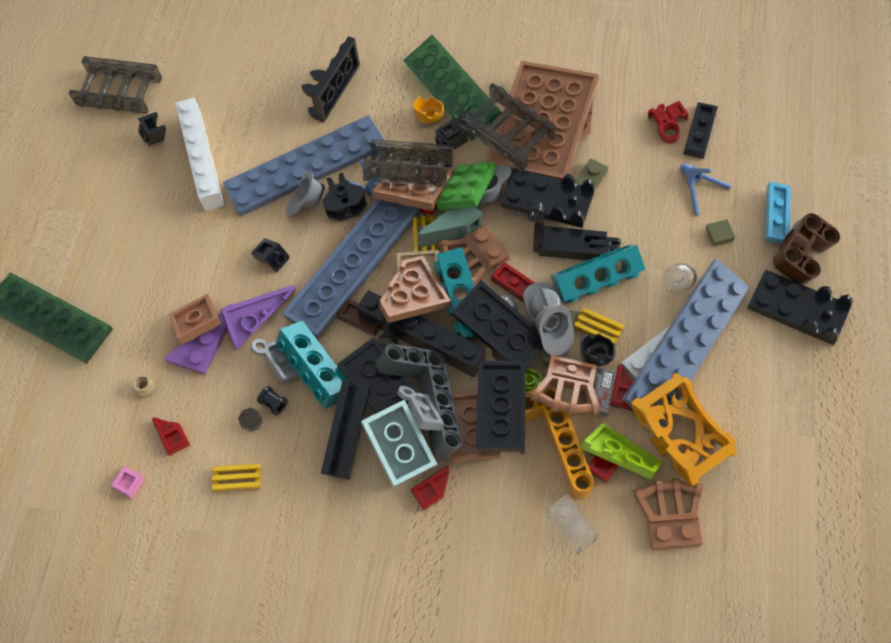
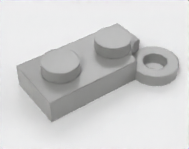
[251,339,301,384]
[397,386,444,431]

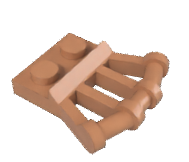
[436,225,509,286]
[531,355,599,416]
[633,478,703,550]

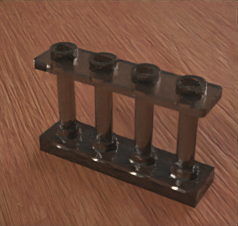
[69,56,162,114]
[459,83,556,171]
[362,139,453,187]

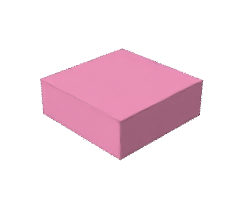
[110,466,145,499]

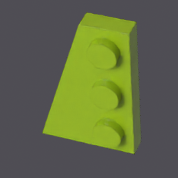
[580,423,663,480]

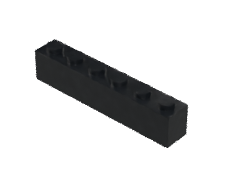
[356,290,485,377]

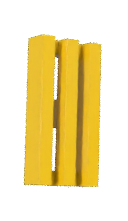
[413,216,436,251]
[574,307,625,345]
[212,464,261,492]

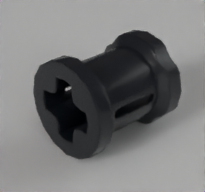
[257,386,288,416]

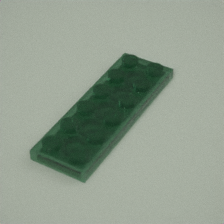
[403,34,502,140]
[0,272,113,364]

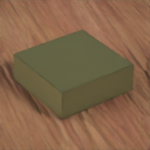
[706,219,735,246]

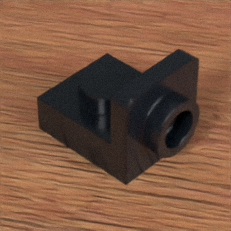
[251,238,290,272]

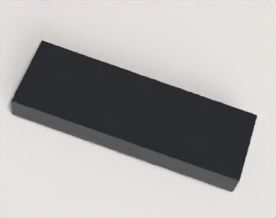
[683,102,718,159]

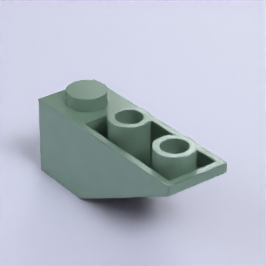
[418,207,483,247]

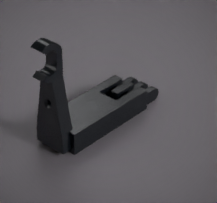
[528,201,621,260]

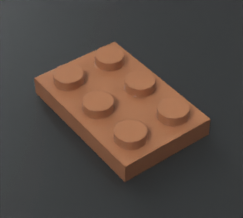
[452,391,500,464]

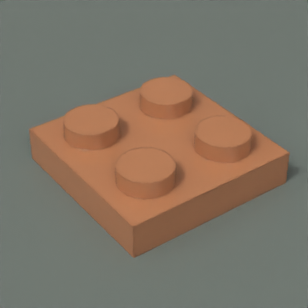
[169,294,222,345]

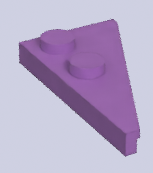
[220,285,295,349]
[165,304,233,375]

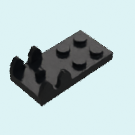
[301,36,360,123]
[500,168,595,228]
[747,269,853,345]
[451,280,543,368]
[337,337,419,414]
[476,361,525,454]

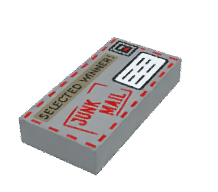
[586,367,617,416]

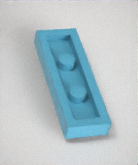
[765,182,791,244]

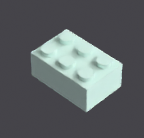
[361,400,437,488]

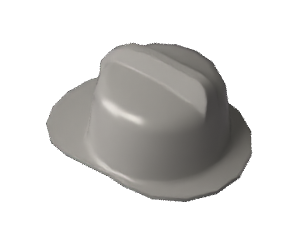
[479,165,511,207]
[286,171,325,217]
[523,282,563,323]
[535,305,574,356]

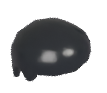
[580,333,616,367]

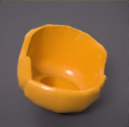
[412,96,445,124]

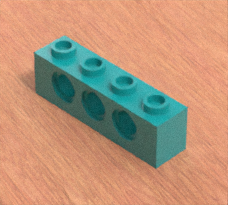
[550,244,646,303]
[434,247,477,340]
[276,321,348,409]

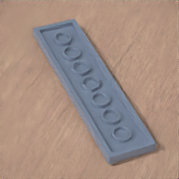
[223,115,387,217]
[282,199,421,339]
[622,259,750,427]

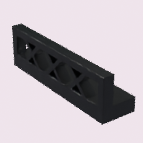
[321,380,371,480]

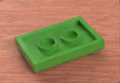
[436,162,497,210]

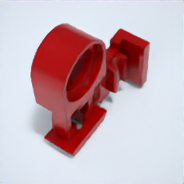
[648,101,688,144]

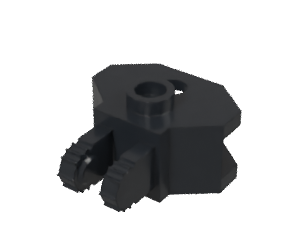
[322,173,367,221]

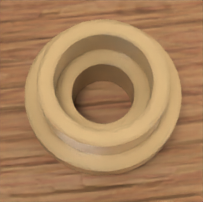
[132,374,155,397]

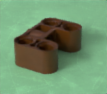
[773,213,840,285]

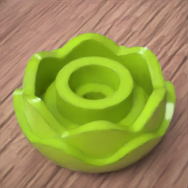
[525,369,544,392]

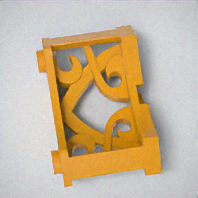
[630,373,737,487]

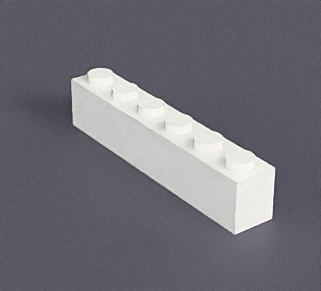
[175,97,225,212]

